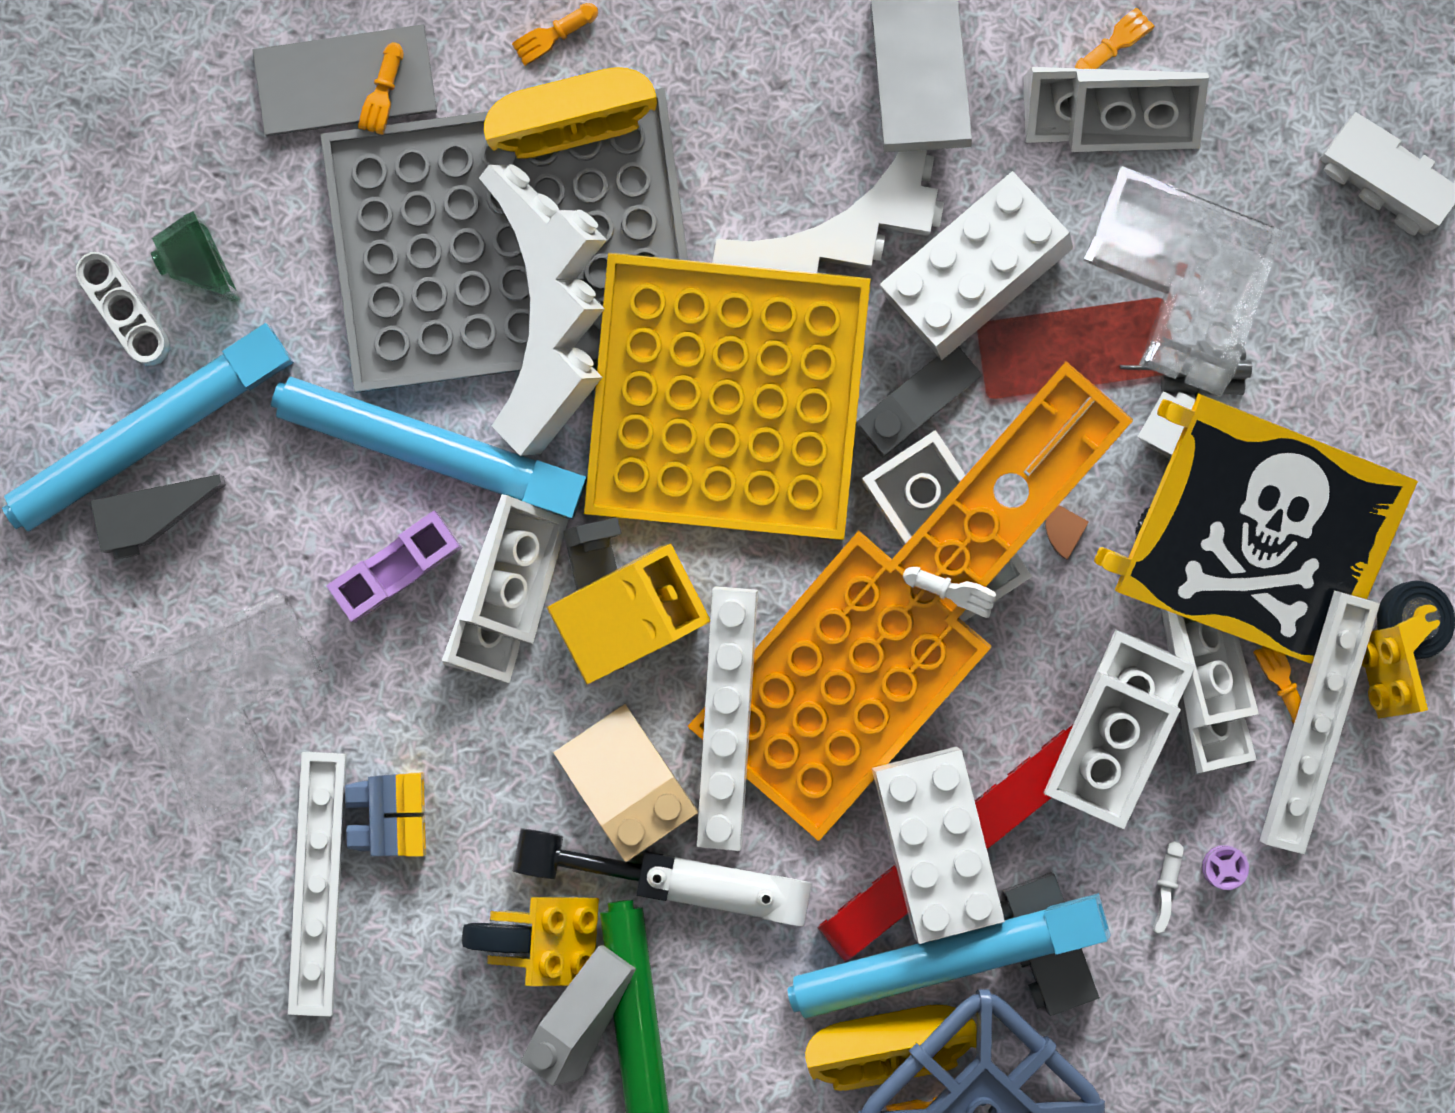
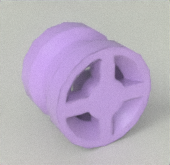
[1202,845,1249,890]

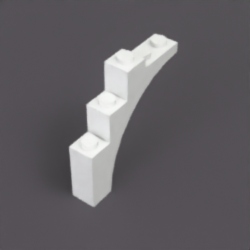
[712,150,944,274]
[479,164,607,456]

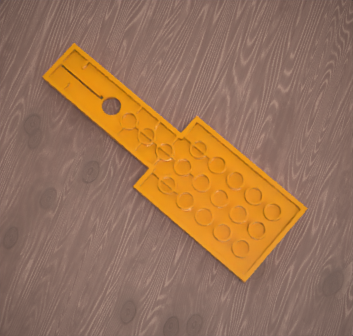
[687,361,1133,841]

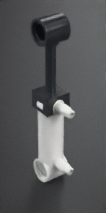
[512,828,812,926]

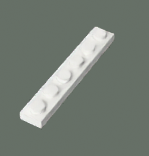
[697,586,758,851]
[1259,590,1380,854]
[288,752,347,1017]

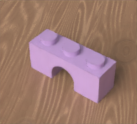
[326,510,463,623]

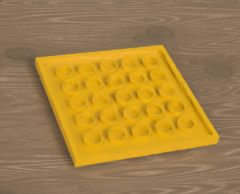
[584,253,871,540]

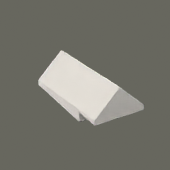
[1023,67,1209,152]
[442,494,569,683]
[1161,609,1259,776]
[1044,630,1196,829]

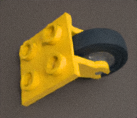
[1362,581,1455,719]
[462,897,599,986]

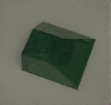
[150,211,241,303]

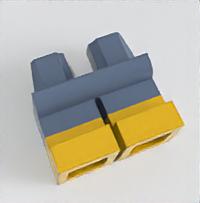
[345,772,426,856]

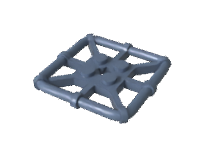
[857,989,1105,1113]

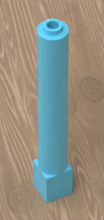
[2,323,294,532]
[271,376,587,520]
[788,893,1111,1019]

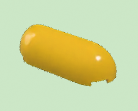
[484,67,657,159]
[805,1005,977,1091]

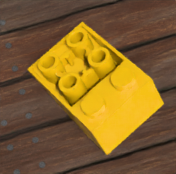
[546,543,711,685]

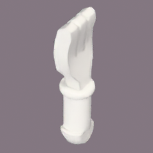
[903,567,996,618]
[1152,841,1184,933]

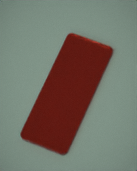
[977,297,1172,399]

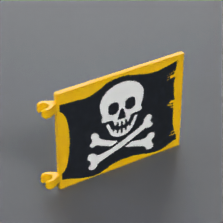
[1094,393,1418,664]

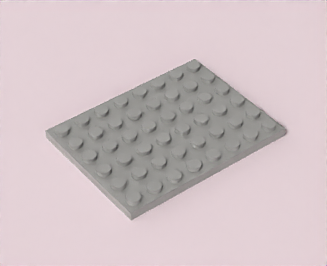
[320,88,688,393]

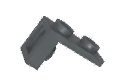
[563,517,621,590]

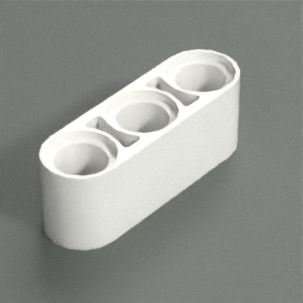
[76,252,170,366]

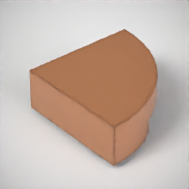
[1045,505,1089,560]

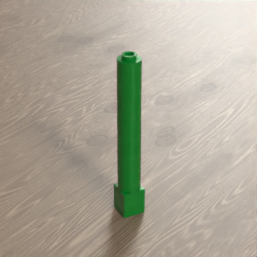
[600,899,670,1113]

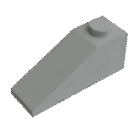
[520,945,636,1086]

